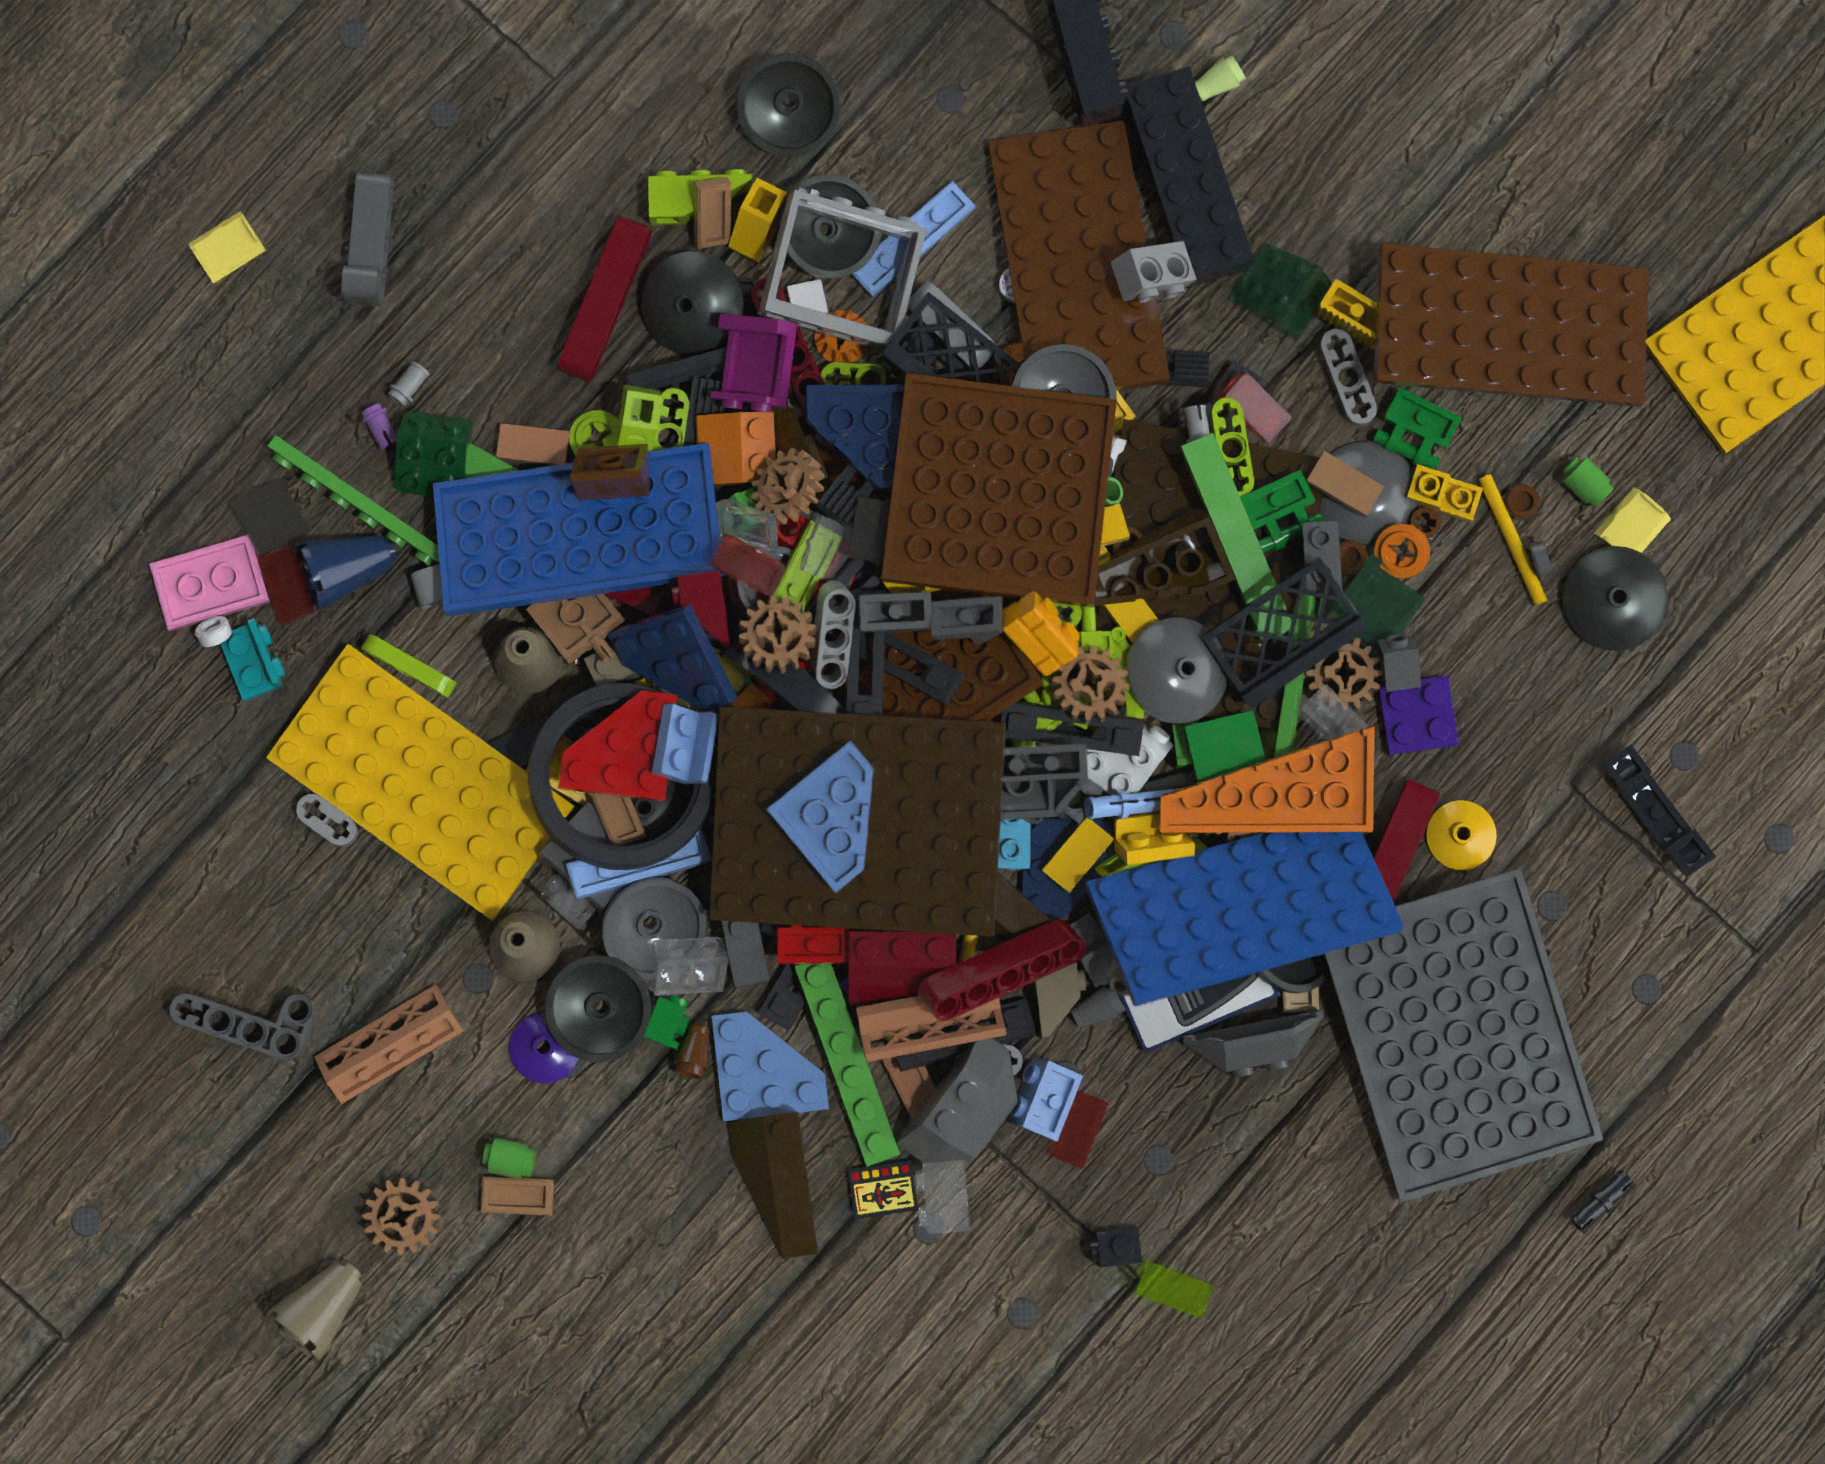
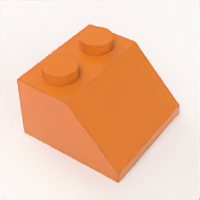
[696,412,776,485]

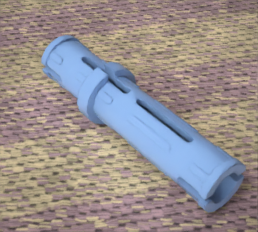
[1084,787,1184,820]

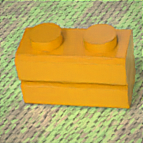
[1002,591,1080,677]

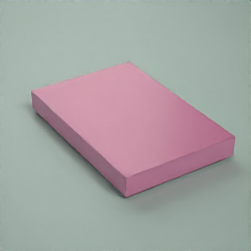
[149,534,270,632]

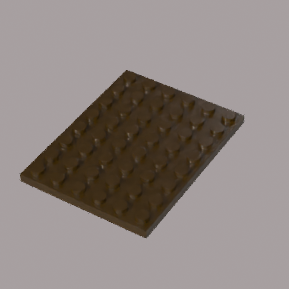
[1084,419,1323,732]
[710,706,1006,937]

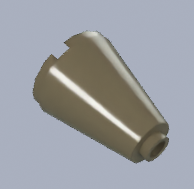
[494,624,564,694]
[489,911,560,982]
[265,1261,362,1362]

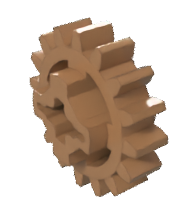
[751,448,825,524]
[739,596,817,673]
[1305,638,1382,713]
[1052,645,1130,724]
[363,1178,442,1256]

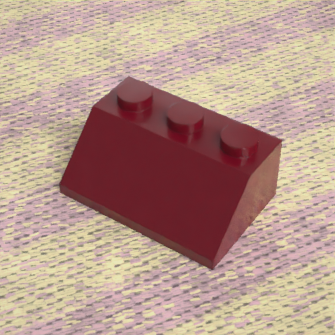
[672,571,731,654]
[849,931,956,1005]

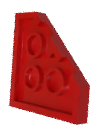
[558,691,677,802]

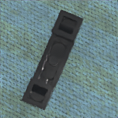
[722,632,847,713]
[1602,744,1716,878]

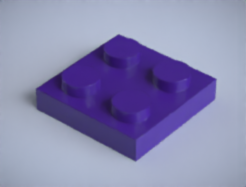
[1378,676,1459,756]

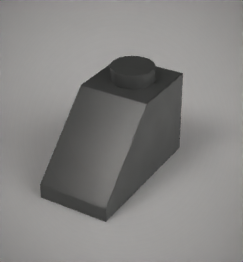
[859,592,932,633]
[722,921,770,988]

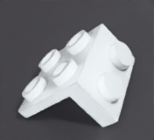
[1087,704,1174,795]

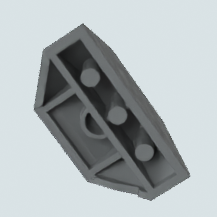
[1001,744,1089,819]
[1181,1010,1324,1078]
[896,1038,1018,1163]

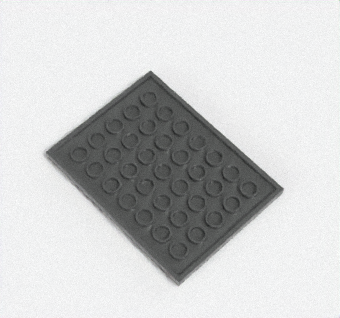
[1324,868,1603,1202]

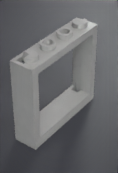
[758,188,927,351]

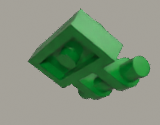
[1373,387,1462,470]
[1240,470,1324,553]

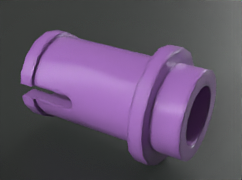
[361,403,397,450]

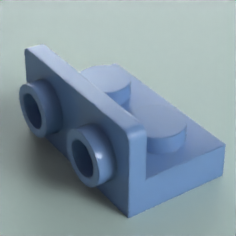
[652,704,718,784]
[1008,1057,1083,1141]

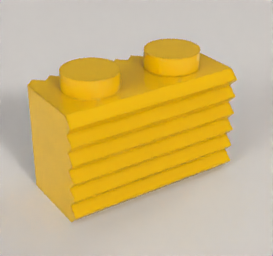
[1316,279,1377,350]

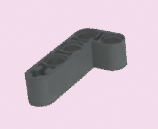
[341,173,394,307]
[170,993,318,1061]

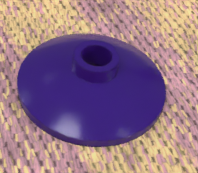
[510,1013,579,1083]

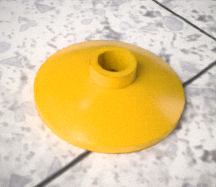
[1426,800,1496,870]

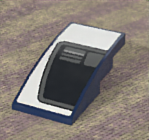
[1120,972,1281,1053]

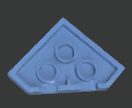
[767,741,874,893]
[712,1012,829,1122]

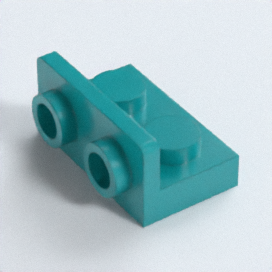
[220,618,286,702]

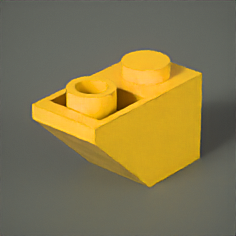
[728,178,788,263]

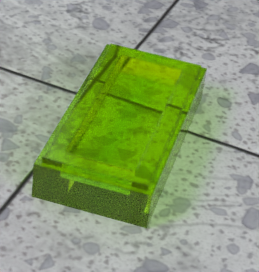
[1135,1261,1214,1319]

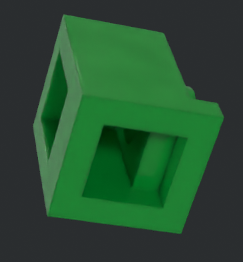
[643,994,690,1051]

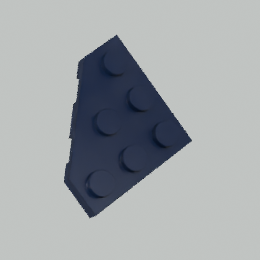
[805,385,905,491]
[607,604,737,711]
[1022,819,1116,920]

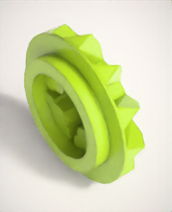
[569,410,618,455]

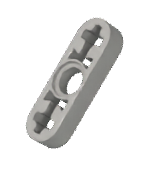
[1319,329,1377,427]

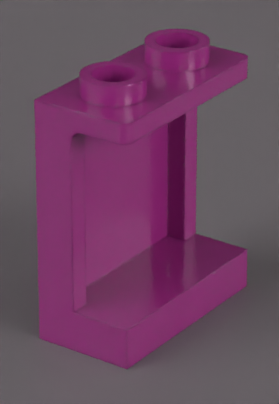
[710,314,797,413]

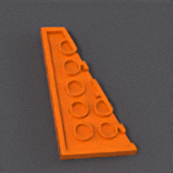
[1160,725,1374,833]

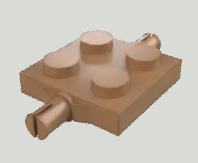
[526,594,625,664]

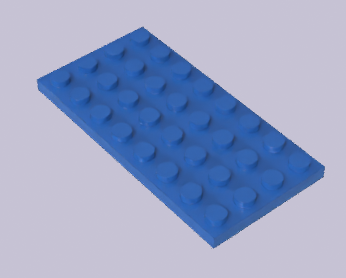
[433,443,725,617]
[1086,832,1403,1007]

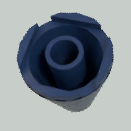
[295,535,397,610]

